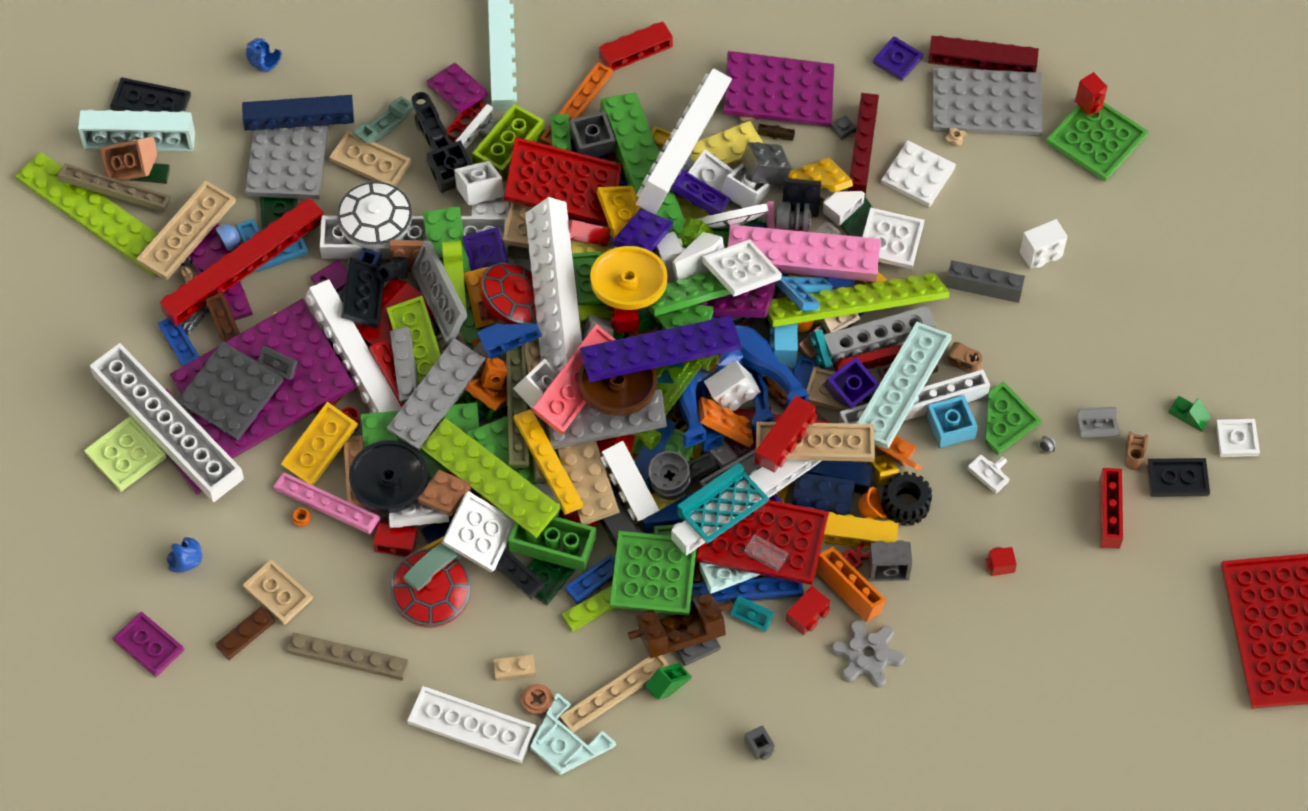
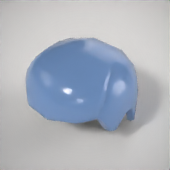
[216,224,241,252]

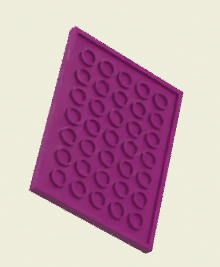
[170,298,355,459]

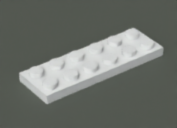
[407,686,536,763]

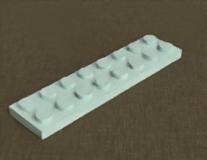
[857,322,952,450]

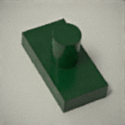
[130,163,170,184]

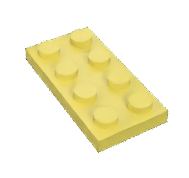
[690,121,764,167]

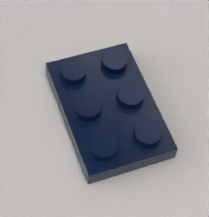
[792,472,855,515]

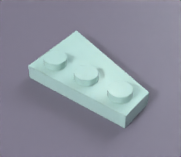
[699,562,761,594]

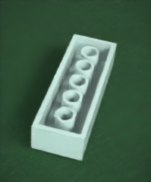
[78,110,195,151]

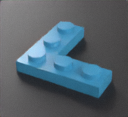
[236,219,308,272]
[776,276,833,312]

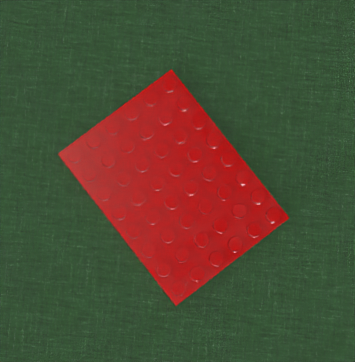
[1221,554,1308,709]

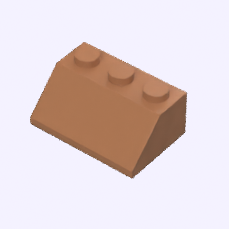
[100,136,158,181]

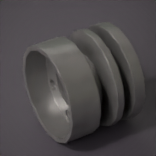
[775,201,811,232]
[649,451,691,500]

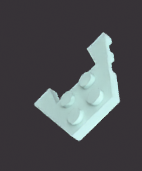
[530,693,616,775]

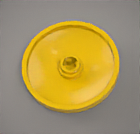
[590,246,667,310]

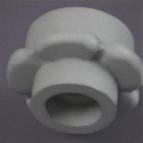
[1038,436,1056,454]

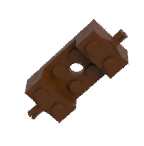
[628,593,733,658]

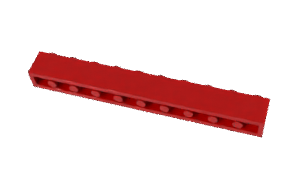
[160,197,324,326]

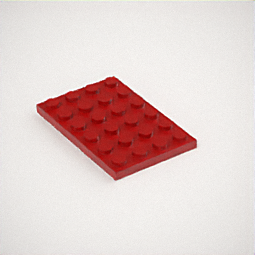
[503,137,622,227]
[696,497,829,585]

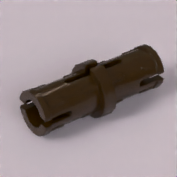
[757,123,795,141]

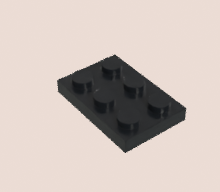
[1147,458,1210,497]

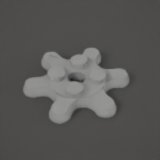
[831,621,905,687]

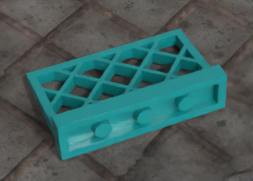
[677,463,769,544]

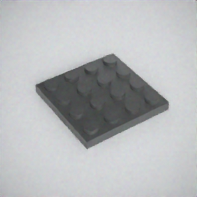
[177,342,284,441]

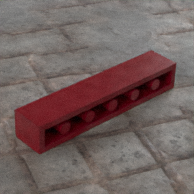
[928,35,1039,72]
[848,92,879,196]

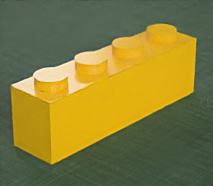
[823,512,899,549]

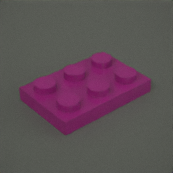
[426,63,488,114]

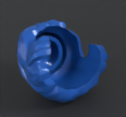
[246,38,282,72]
[167,537,203,573]

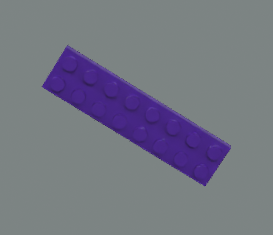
[580,315,741,382]

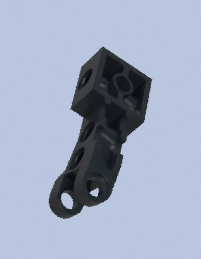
[411,92,472,193]

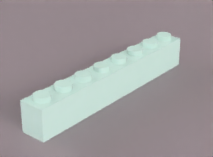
[488,0,517,111]

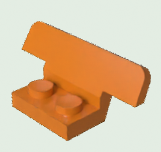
[874,435,922,471]

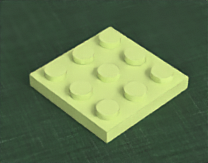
[84,416,167,492]

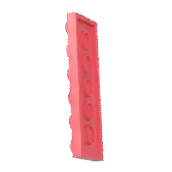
[531,324,616,435]

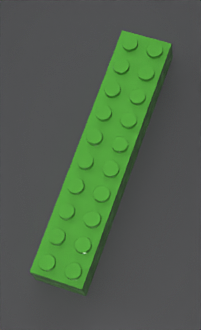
[599,92,691,254]

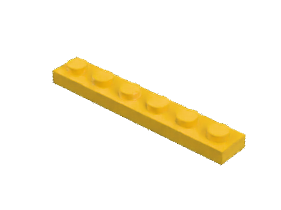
[513,409,583,514]

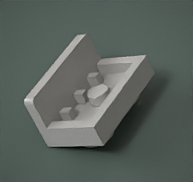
[1077,407,1120,438]

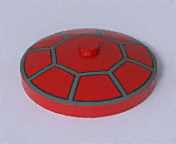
[479,263,537,324]
[391,548,471,627]

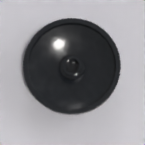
[349,440,428,513]

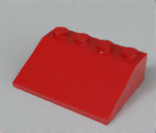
[353,279,434,349]

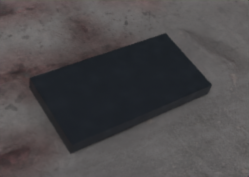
[110,77,191,112]
[341,257,384,329]

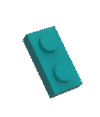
[809,329,833,369]
[730,596,775,632]

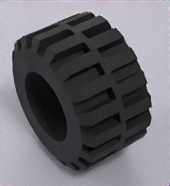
[882,472,932,526]

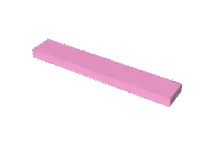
[273,472,380,534]

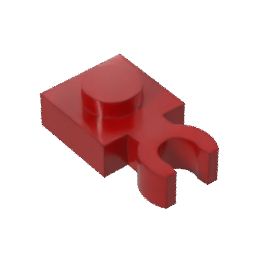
[841,544,869,569]

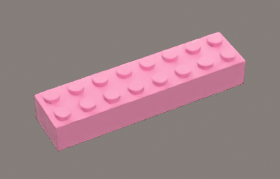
[728,225,881,282]

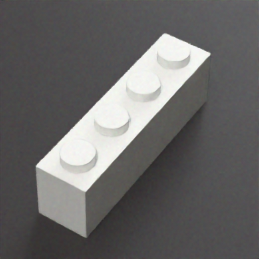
[600,441,659,522]

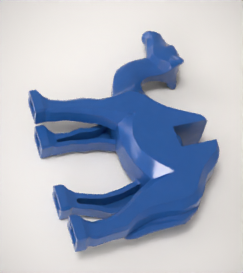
[655,317,809,452]

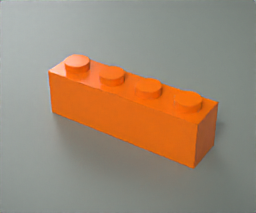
[816,546,886,623]

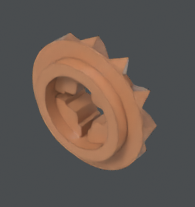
[521,684,553,715]

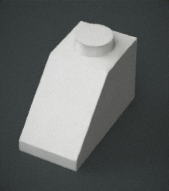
[823,191,865,226]

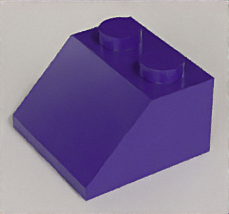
[824,357,880,409]

